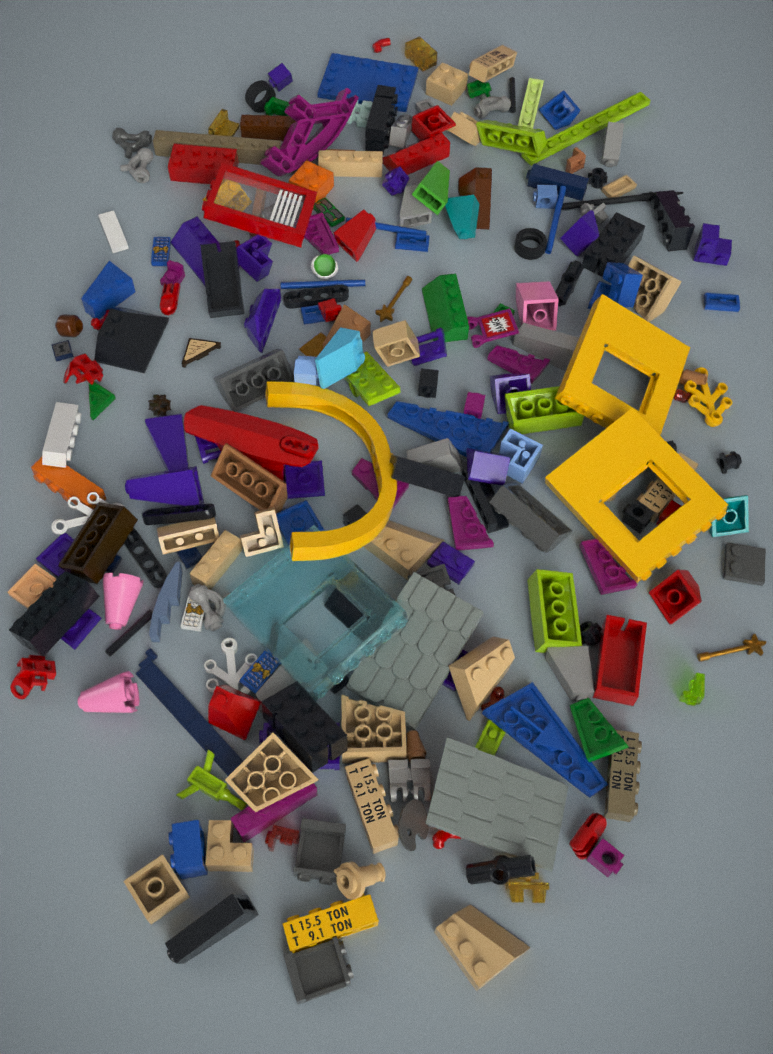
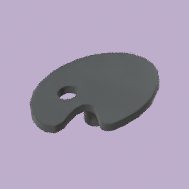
[398,800,429,851]

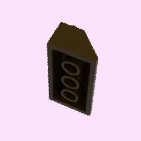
[58,502,138,584]

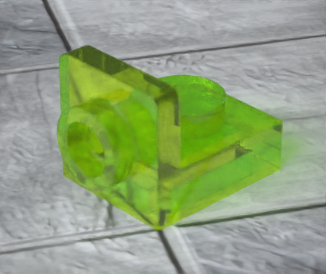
[679,673,705,706]

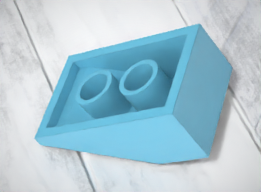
[315,327,365,389]

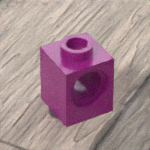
[463,392,486,419]
[586,838,625,877]

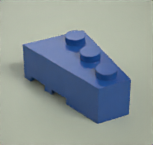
[81,261,135,319]

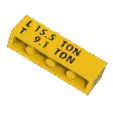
[282,893,379,954]

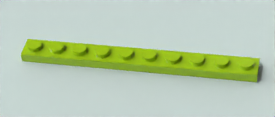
[521,92,651,165]

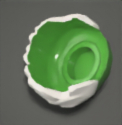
[311,254,338,280]

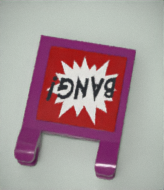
[467,308,519,348]

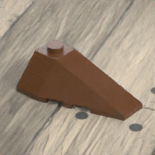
[458,167,492,230]

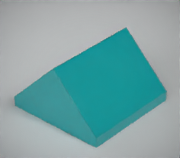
[709,495,749,537]

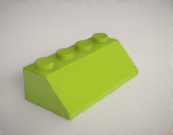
[476,120,547,156]
[505,386,584,434]
[527,569,582,653]

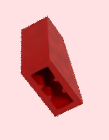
[333,209,376,262]

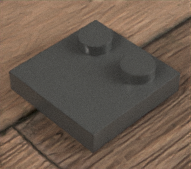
[724,542,766,586]

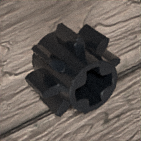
[588,168,608,188]
[580,621,603,646]

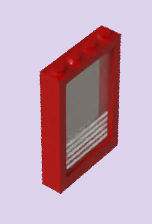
[202,163,317,248]

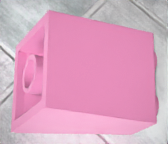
[516,281,558,331]

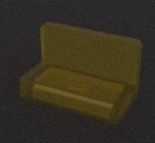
[208,109,240,137]

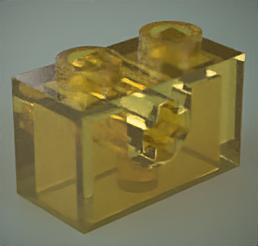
[405,36,438,72]

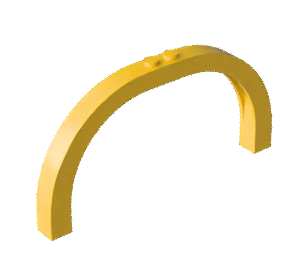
[265,382,397,561]

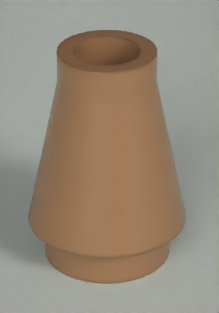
[679,369,708,386]
[406,730,427,763]

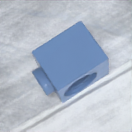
[533,185,557,209]

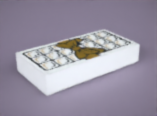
[181,591,209,632]

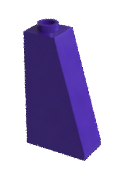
[145,414,189,471]
[125,466,204,506]

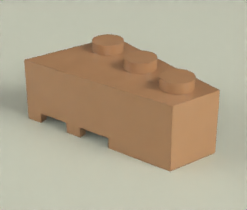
[323,304,371,349]

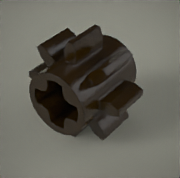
[148,394,171,416]

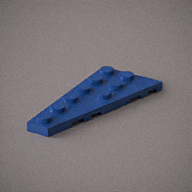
[387,401,509,457]
[482,682,608,798]

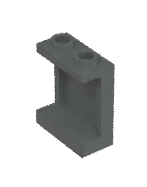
[293,818,346,885]
[283,936,354,1005]

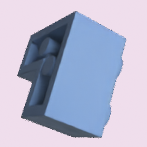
[294,356,321,387]
[499,429,543,484]

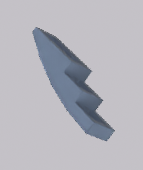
[149,562,183,642]

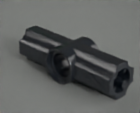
[555,260,584,307]
[466,855,536,885]

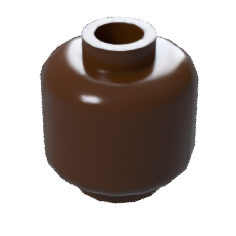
[55,314,83,338]

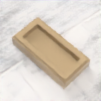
[601,175,637,198]

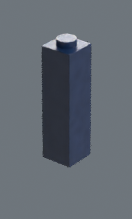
[526,164,589,201]

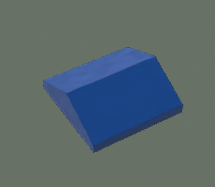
[539,90,581,130]

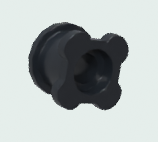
[717,451,742,474]

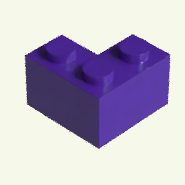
[694,223,732,266]
[237,234,273,282]

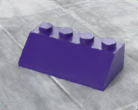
[171,216,221,286]

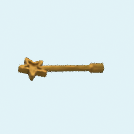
[375,276,413,322]
[697,634,766,662]

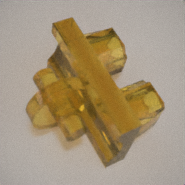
[506,872,549,903]

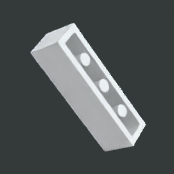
[42,402,82,468]

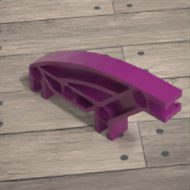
[260,88,359,177]

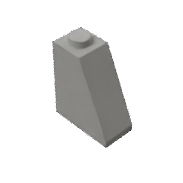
[601,122,624,167]
[399,184,432,228]
[406,438,462,472]
[545,646,594,702]

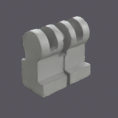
[388,759,430,802]

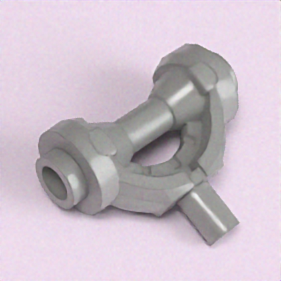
[474,94,511,119]
[120,148,153,183]
[188,584,233,631]

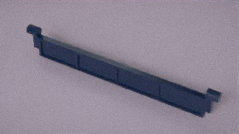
[135,648,243,776]

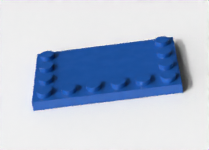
[318,53,419,112]

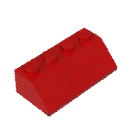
[382,132,450,175]

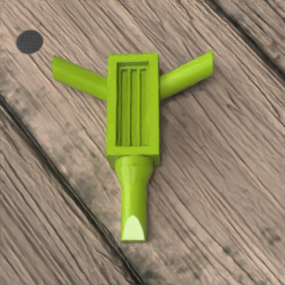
[176,750,247,810]

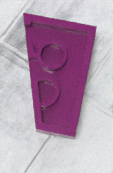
[293,212,339,255]
[487,345,550,384]
[352,458,409,510]
[447,496,494,551]
[579,539,638,595]

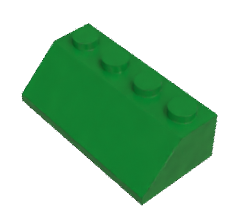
[422,273,469,342]

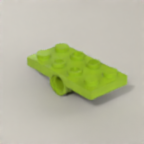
[344,351,401,406]

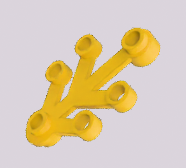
[684,367,733,427]

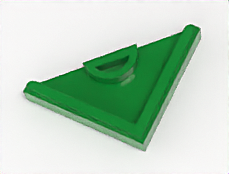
[89,382,116,421]

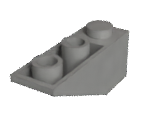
[389,114,412,148]

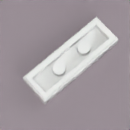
[98,210,129,253]

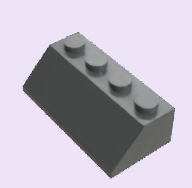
[214,349,295,412]
[489,482,572,552]

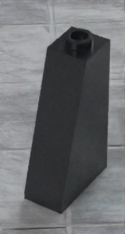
[165,893,259,964]

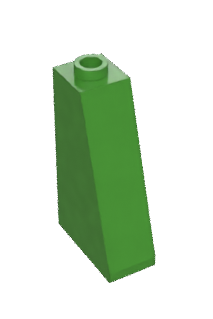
[412,161,450,215]

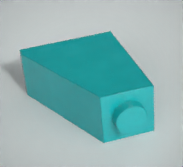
[445,195,480,239]

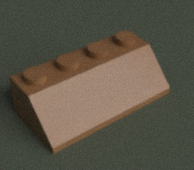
[211,444,288,513]

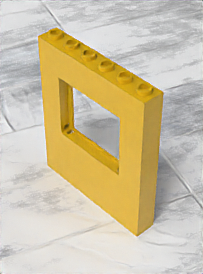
[555,294,691,435]
[545,408,728,583]

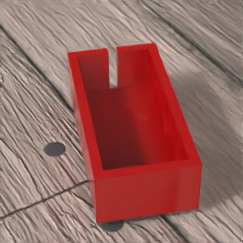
[168,144,239,184]
[592,615,647,706]

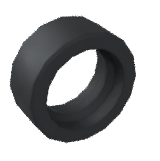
[245,80,276,113]
[514,228,547,260]

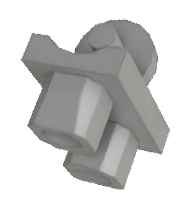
[580,203,608,225]

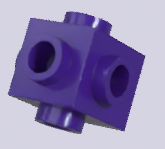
[382,167,410,196]

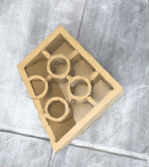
[628,255,682,322]
[363,520,444,581]
[449,636,515,721]
[341,695,407,763]
[225,733,318,812]
[434,905,530,991]

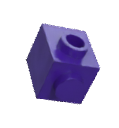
[268,63,293,92]

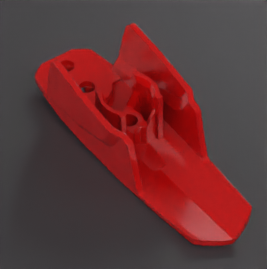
[184,405,319,481]

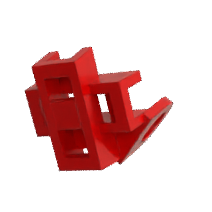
[63,353,103,385]
[10,655,56,700]

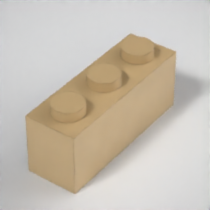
[157,517,219,555]
[189,530,243,590]

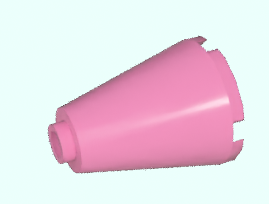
[103,573,144,630]
[78,671,140,713]

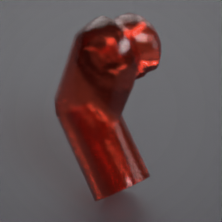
[673,389,693,403]
[481,686,505,712]

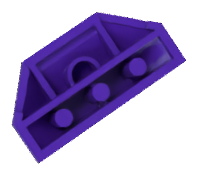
[244,288,282,353]

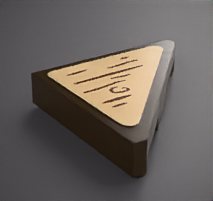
[181,338,221,368]

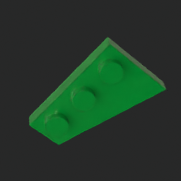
[570,698,629,763]

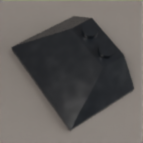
[94,307,169,374]

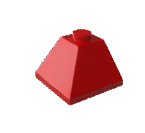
[411,105,456,140]
[649,569,702,625]
[208,684,261,740]

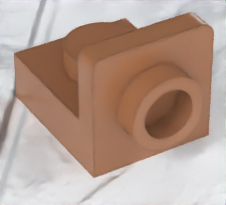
[565,147,586,174]

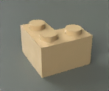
[239,507,284,557]
[205,820,254,872]

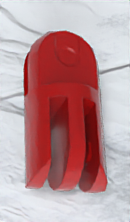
[159,283,181,315]
[569,813,607,860]

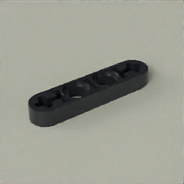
[283,285,349,309]
[142,503,216,525]
[123,528,167,588]

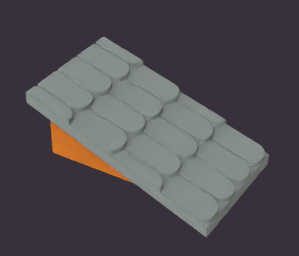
[346,572,483,730]
[426,737,568,872]

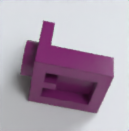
[160,260,185,286]

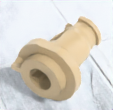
[334,861,386,900]

